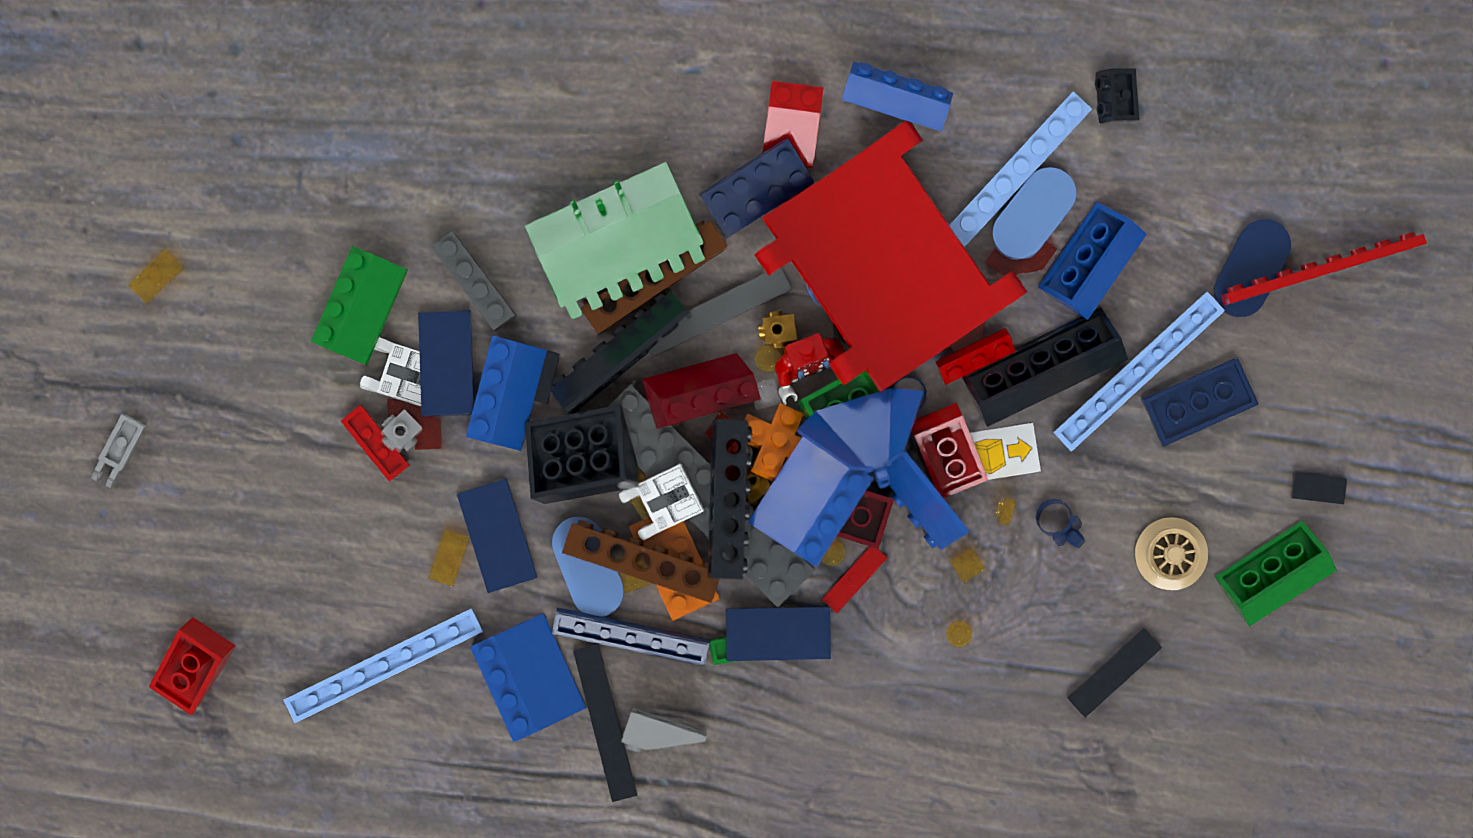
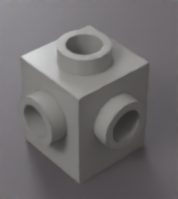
[381,409,423,453]

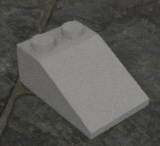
[621,708,707,752]

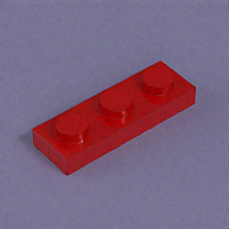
[935,328,1016,385]
[341,405,411,482]

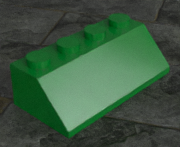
[311,246,408,365]
[1215,521,1337,627]

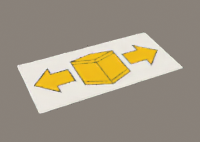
[970,423,1041,480]

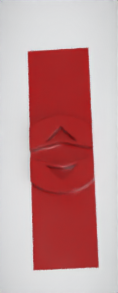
[822,547,887,613]

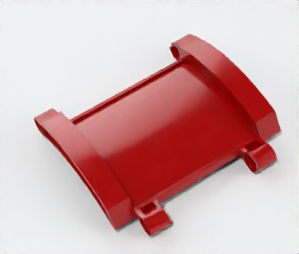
[754,120,1027,392]

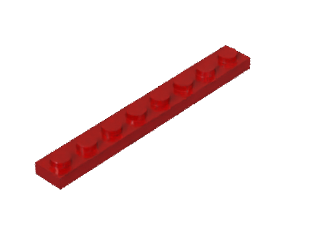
[1221,232,1427,305]

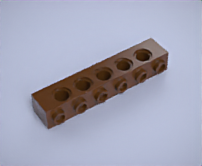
[580,220,728,335]
[562,520,719,603]

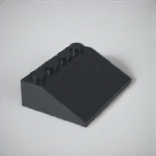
[525,405,639,504]

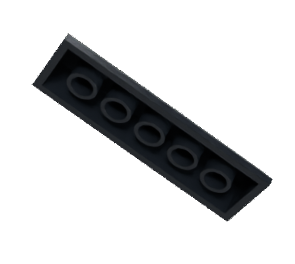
[550,291,692,414]
[962,307,1128,427]

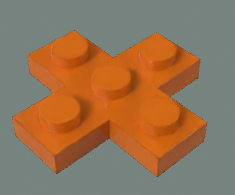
[744,403,803,482]

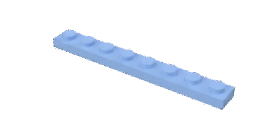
[950,92,1092,247]
[1053,292,1225,452]
[284,608,483,723]

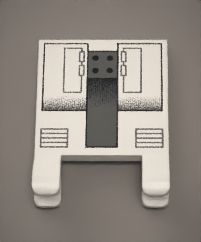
[360,337,421,407]
[619,464,704,540]

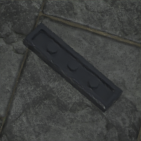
[1067,628,1162,718]

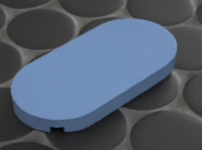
[993,167,1076,260]
[552,517,624,617]

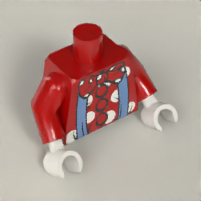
[775,333,845,405]

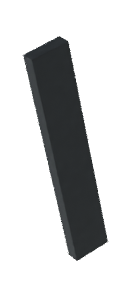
[573,644,638,802]

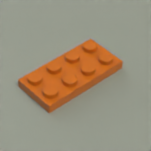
[629,517,720,621]

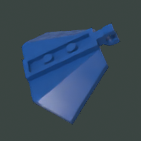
[797,388,924,488]

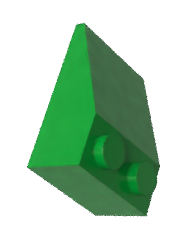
[797,371,880,420]

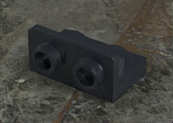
[1095,68,1139,124]

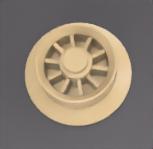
[1135,517,1208,590]

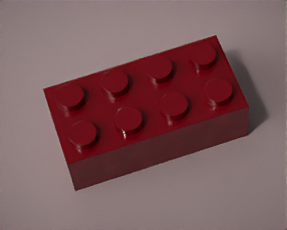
[837,491,894,549]

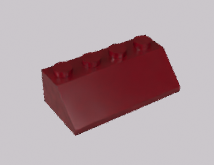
[642,353,761,429]

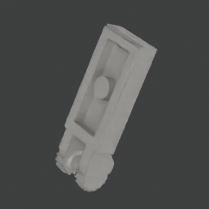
[91,413,147,489]

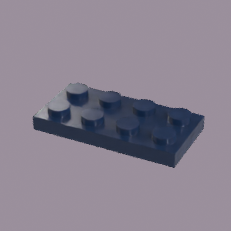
[699,138,814,238]

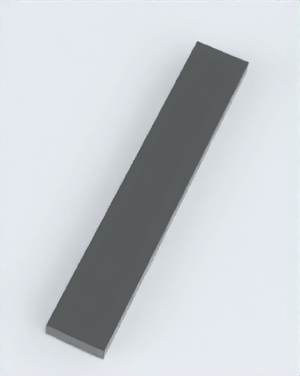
[649,267,792,358]

